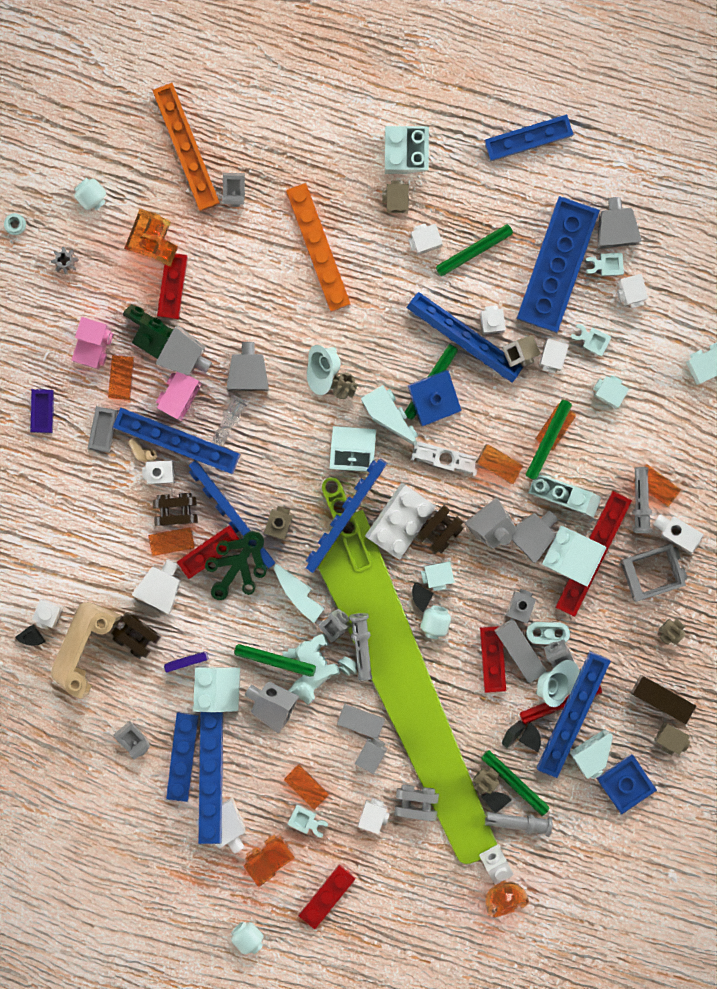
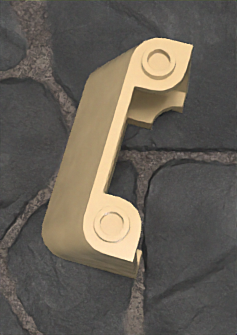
[51,602,122,699]

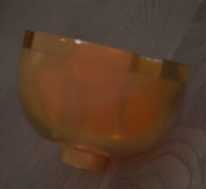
[485,880,530,918]

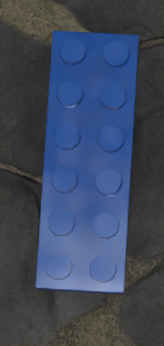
[516,196,600,333]

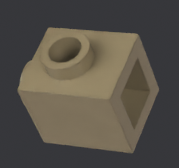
[382,180,409,213]
[502,335,541,367]
[264,506,293,540]
[654,722,690,756]

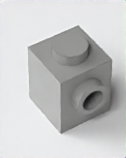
[506,589,536,623]
[355,738,387,774]

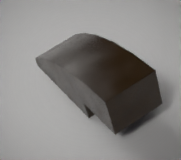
[630,674,696,724]

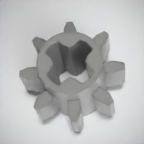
[51,247,79,275]

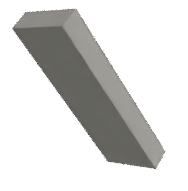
[494,618,547,683]

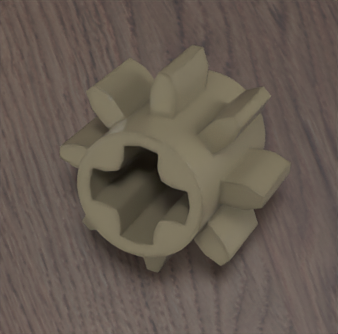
[331,372,358,399]
[659,619,686,645]
[473,768,500,795]

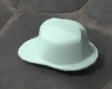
[307,345,341,395]
[536,660,580,707]

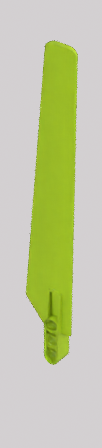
[318,477,497,864]

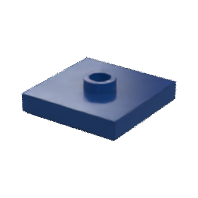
[407,370,462,426]
[596,754,657,815]

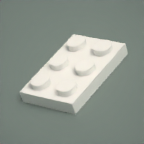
[365,482,436,560]

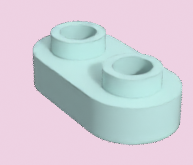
[526,622,570,644]

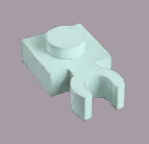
[585,253,624,276]
[570,324,612,357]
[287,804,328,837]

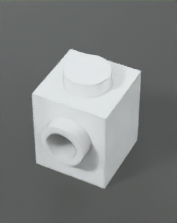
[408,224,443,255]
[617,273,649,308]
[480,306,506,335]
[539,339,569,374]
[142,461,175,484]
[32,599,64,630]
[358,798,390,834]
[479,845,514,885]

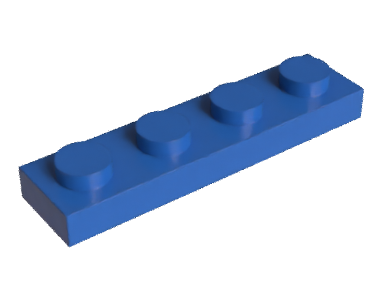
[484,114,574,162]
[166,712,199,802]

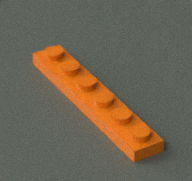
[152,83,220,212]
[286,183,351,312]

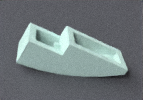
[273,564,324,623]

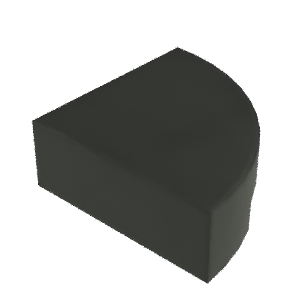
[412,583,434,612]
[15,624,46,646]
[502,720,526,748]
[519,723,541,752]
[481,792,512,813]

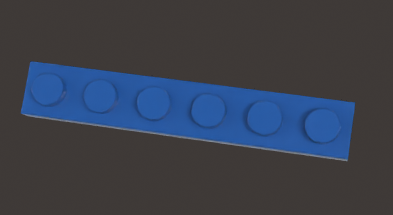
[406,292,523,383]
[113,407,241,474]
[306,458,388,573]
[188,460,276,569]
[536,651,611,778]
[198,712,223,844]

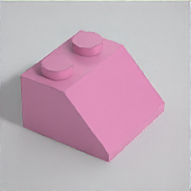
[156,372,202,422]

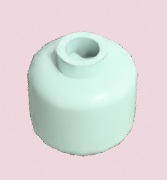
[74,178,106,210]
[420,605,451,639]
[231,921,264,955]

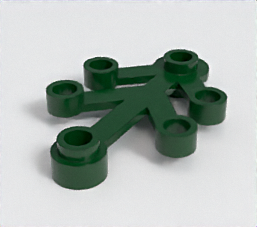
[205,531,267,601]

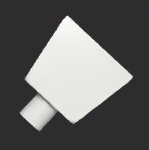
[653,515,704,556]
[132,559,181,614]
[196,798,246,854]

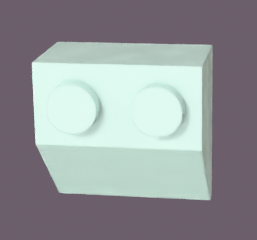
[542,526,607,587]
[193,666,240,712]
[569,729,613,779]

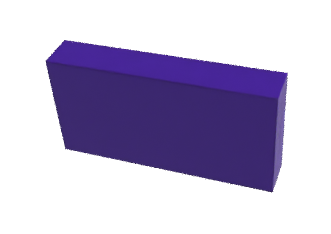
[30,389,54,433]
[164,651,209,673]

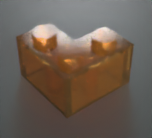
[124,209,178,267]
[243,833,296,887]

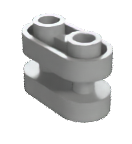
[394,785,439,821]

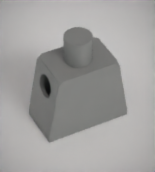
[598,197,642,249]
[155,326,212,376]
[227,342,269,391]
[465,497,517,549]
[511,510,559,563]
[245,682,299,734]

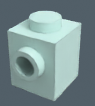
[593,375,629,409]
[421,561,455,591]

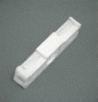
[411,442,480,476]

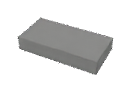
[88,406,118,453]
[337,703,385,739]

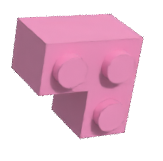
[72,317,114,370]

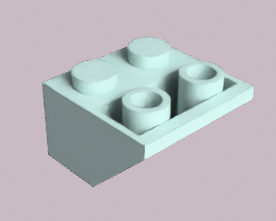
[385,126,429,174]
[329,426,376,472]

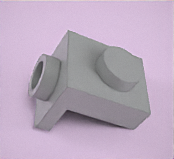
[222,173,245,207]
[319,609,352,643]
[544,639,574,669]
[113,721,150,760]

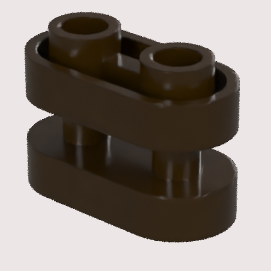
[153,493,198,526]
[416,505,464,554]
[111,612,161,659]

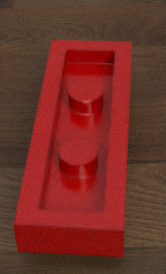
[157,252,188,320]
[177,525,239,579]
[480,626,507,693]
[298,864,356,929]

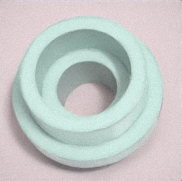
[4,213,26,235]
[337,656,357,676]

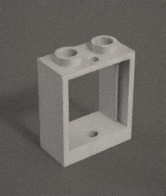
[620,544,687,602]

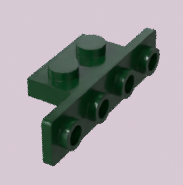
[123,304,173,359]

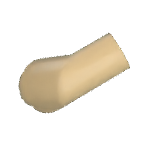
[128,437,157,462]

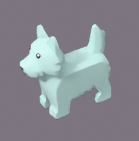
[282,634,341,705]

